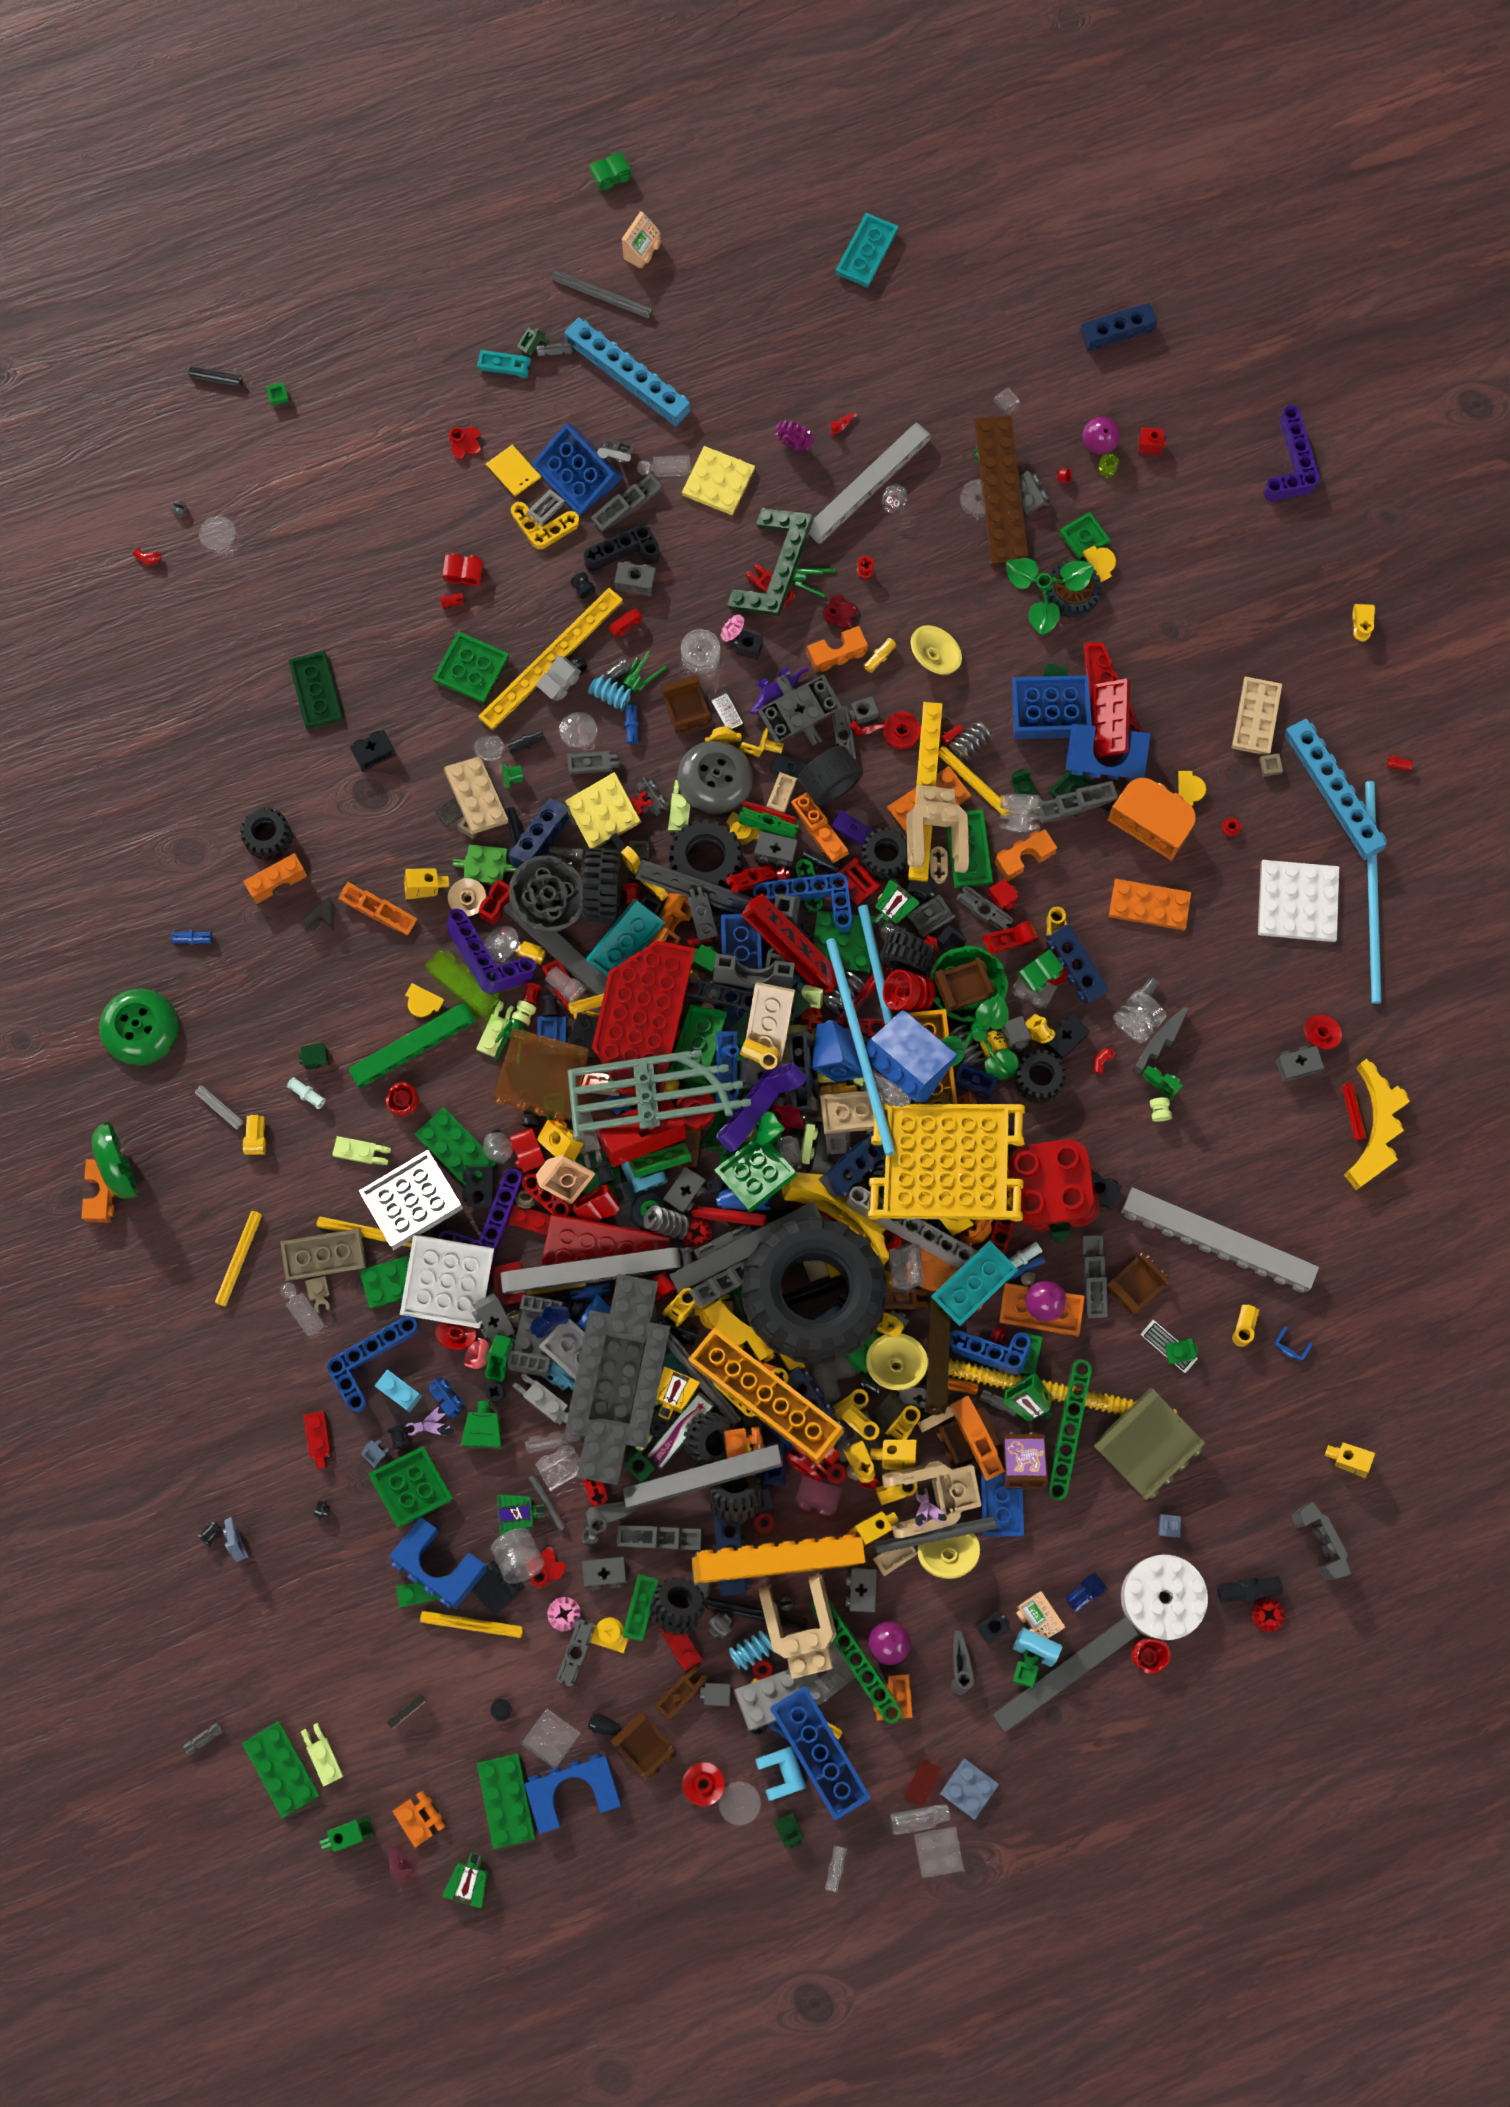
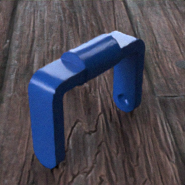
[1274,1326,1313,1361]

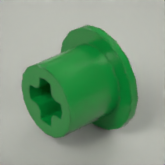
[501,764,523,789]

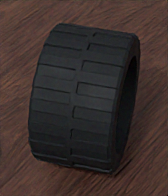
[798,746,863,806]

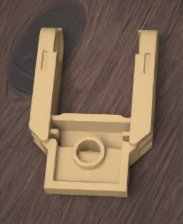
[906,785,969,873]
[882,1461,981,1538]
[759,1572,837,1679]

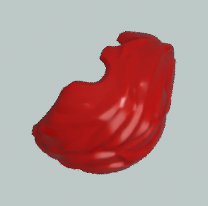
[385,1082,420,1117]
[1131,1637,1171,1674]

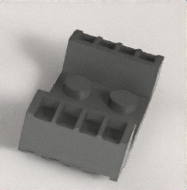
[507,1295,565,1378]
[1291,1502,1351,1581]

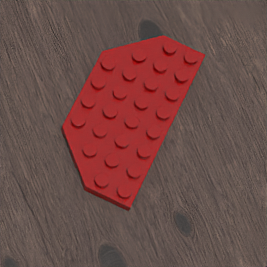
[592,940,696,1103]

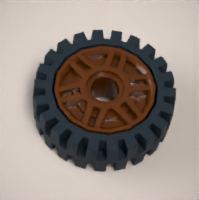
[1047,560,1102,618]

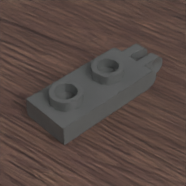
[568,751,620,775]
[688,886,718,940]

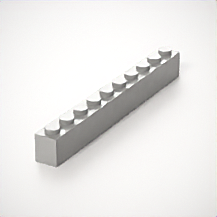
[1121,1187,1319,1293]

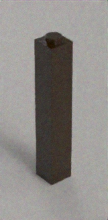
[925,1294,950,1415]

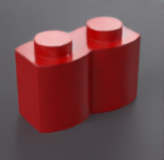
[443,553,484,586]
[479,880,510,925]
[508,1128,545,1175]
[573,1185,620,1222]

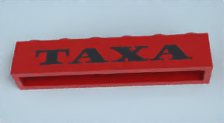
[741,893,837,995]

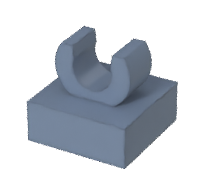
[361,1440,389,1468]
[1158,1514,1181,1538]

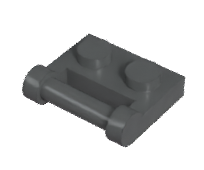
[597,439,635,463]

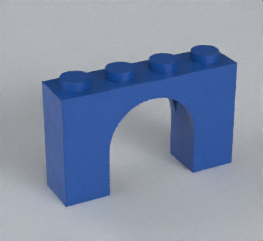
[1066,724,1151,782]
[389,1517,487,1609]
[525,1753,622,1834]

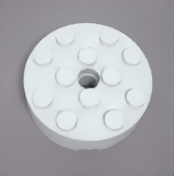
[1121,1555,1208,1641]

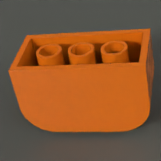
[1107,778,1195,861]

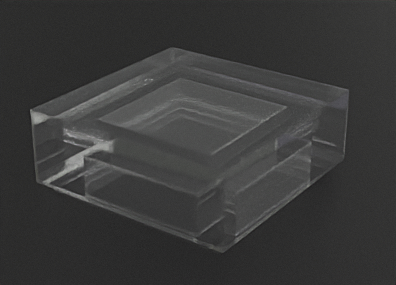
[994,387,1020,413]

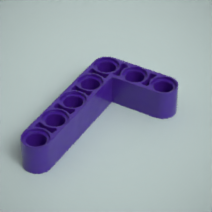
[1263,405,1319,501]
[446,908,536,994]
[716,1062,807,1152]
[438,1169,523,1262]

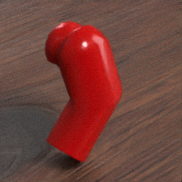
[133,548,162,566]

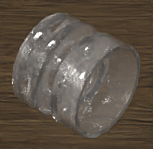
[681,629,721,679]
[1000,794,1041,832]
[1113,991,1167,1043]
[490,1528,544,1583]

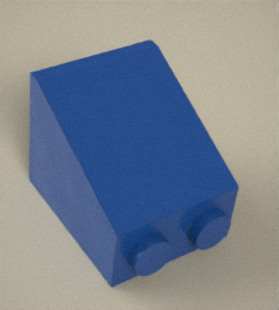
[811,1020,863,1082]

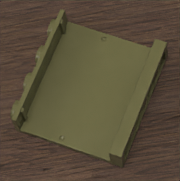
[1093,1388,1205,1500]

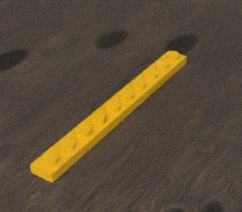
[478,588,623,731]
[908,702,942,881]

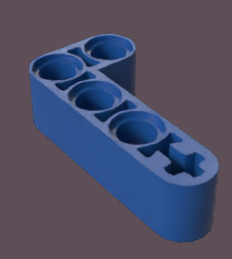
[949,1330,1032,1375]

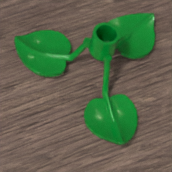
[1006,558,1094,635]
[941,994,1018,1080]
[720,1090,785,1165]

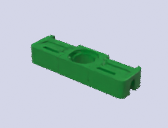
[738,806,799,839]

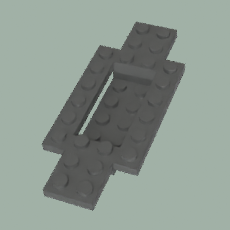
[565,1274,670,1485]

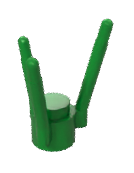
[792,567,836,598]
[623,652,667,693]
[494,1019,526,1065]

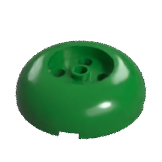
[930,946,1008,1023]
[99,989,179,1066]
[91,1121,138,1199]

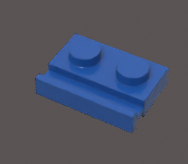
[537,1017,567,1057]

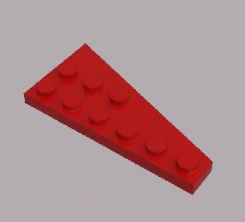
[1083,642,1150,748]
[541,1213,670,1266]

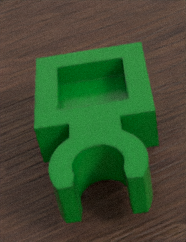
[1013,1650,1040,1689]

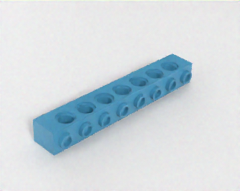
[564,317,690,426]
[1285,718,1387,860]

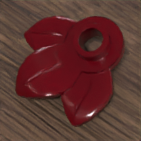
[823,594,858,628]
[769,1104,805,1137]

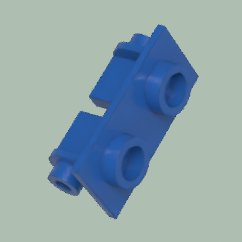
[428,1377,466,1419]

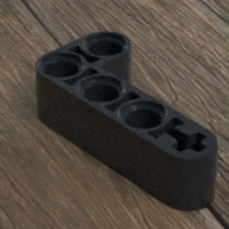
[584,525,660,571]

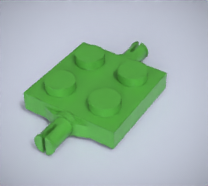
[452,845,518,886]

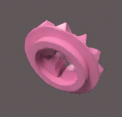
[720,614,744,642]
[547,1597,581,1631]

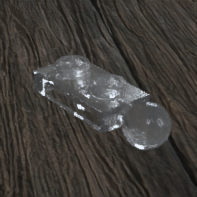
[637,455,691,477]
[280,1283,326,1337]

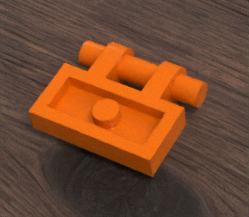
[724,1427,763,1459]
[873,1675,913,1720]
[392,1790,446,1848]

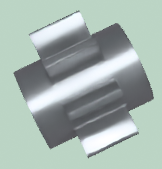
[708,1613,733,1639]

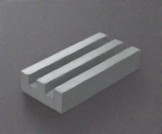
[526,490,565,526]

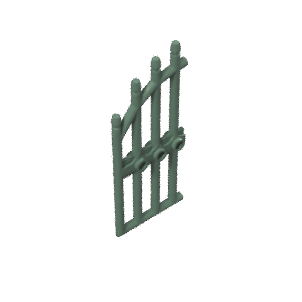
[567,1050,752,1139]

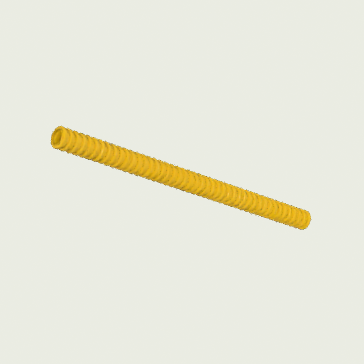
[926,1353,1177,1416]

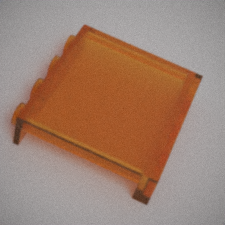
[492,1028,590,1121]

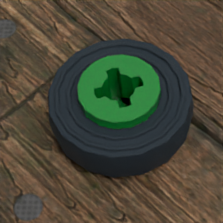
[631,1193,667,1230]

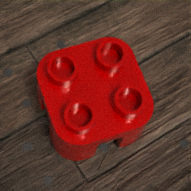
[1008,1139,1100,1232]

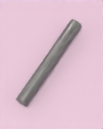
[528,1474,566,1531]

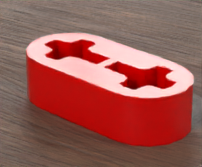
[609,608,643,637]
[583,1479,608,1506]

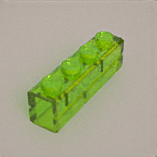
[425,949,499,1019]

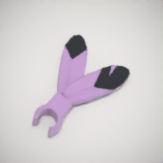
[406,1406,454,1436]
[915,1489,947,1528]

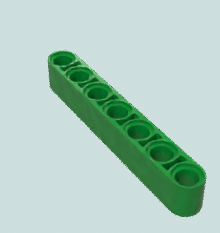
[348,1003,476,1088]
[1047,1359,1092,1500]
[811,1599,903,1723]

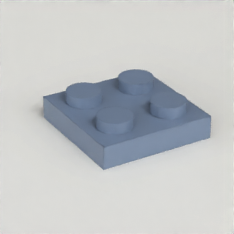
[940,1758,999,1820]

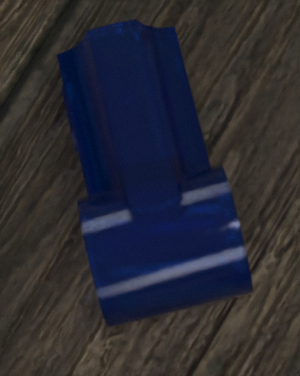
[529,1306,570,1338]
[1064,1572,1108,1612]

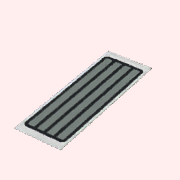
[1140,1320,1198,1373]

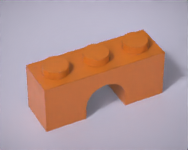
[807,626,868,673]
[994,829,1057,881]
[243,853,307,904]
[647,893,692,946]
[82,1159,115,1222]

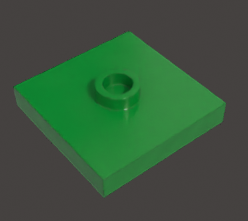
[1059,512,1111,561]

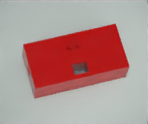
[596,1100,686,1167]

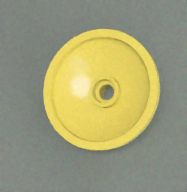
[911,625,962,675]
[866,1334,928,1390]
[918,1534,980,1579]

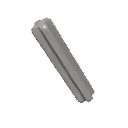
[195,1086,243,1130]

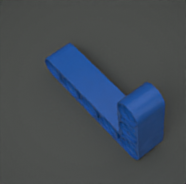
[753,873,853,932]
[327,1316,419,1413]

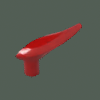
[830,412,857,435]
[850,721,887,735]

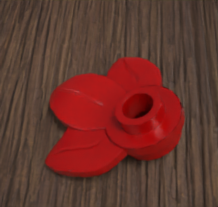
[448,427,481,459]
[525,1547,566,1588]

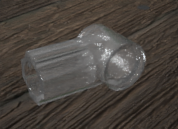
[545,967,586,1003]

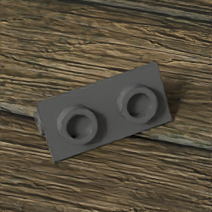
[637,777,670,817]

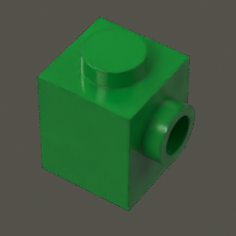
[692,944,718,977]

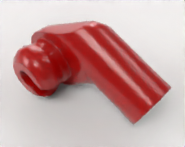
[1094,1048,1115,1074]

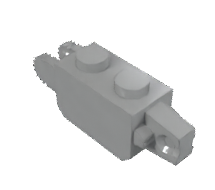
[513,1373,569,1425]

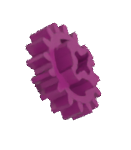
[774,420,814,451]

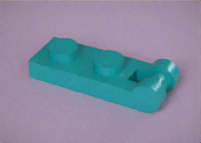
[477,350,531,378]

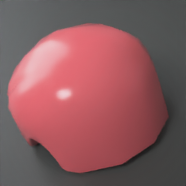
[464,1338,491,1369]

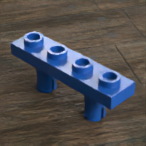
[716,1031,739,1111]

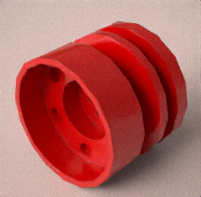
[882,970,935,1013]
[785,1446,840,1483]

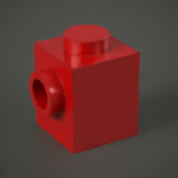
[1138,428,1166,455]
[987,878,1018,911]

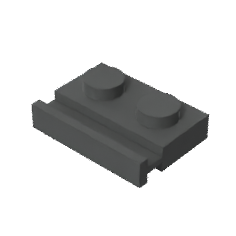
[907,894,955,939]

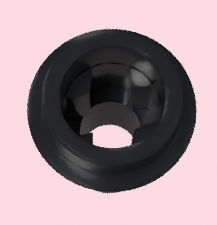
[587,1712,620,1736]

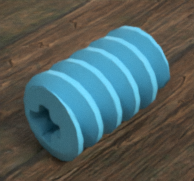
[588,674,631,711]
[729,1630,776,1671]

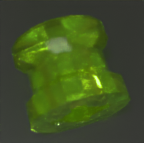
[1098,454,1118,477]

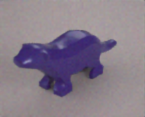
[750,667,809,715]

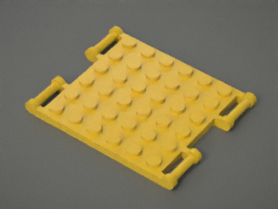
[868,1104,1025,1221]

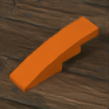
[338,882,417,936]

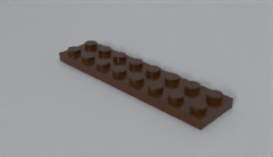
[974,416,1028,565]

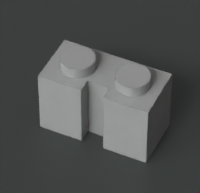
[536,655,581,701]

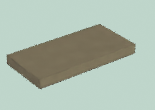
[280,1228,366,1281]

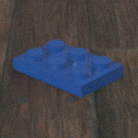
[980,1474,1024,1537]

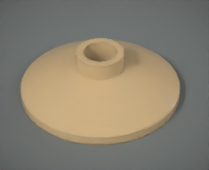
[448,878,487,917]

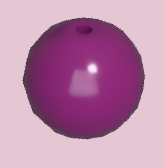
[1082,416,1120,455]
[1025,1280,1067,1322]
[868,1621,911,1665]

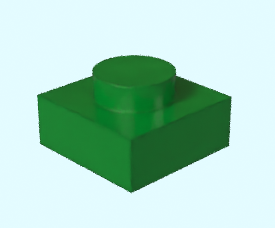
[266,382,289,406]

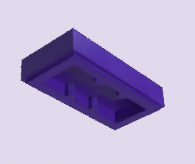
[831,810,873,846]

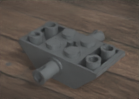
[757,674,842,747]

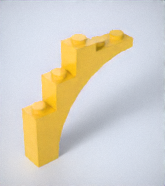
[1344,1059,1410,1190]
[781,1172,889,1266]
[703,1300,806,1373]

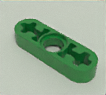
[795,859,823,914]

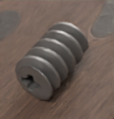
[949,721,992,761]
[823,972,865,1015]
[949,1025,986,1069]
[644,1205,689,1240]

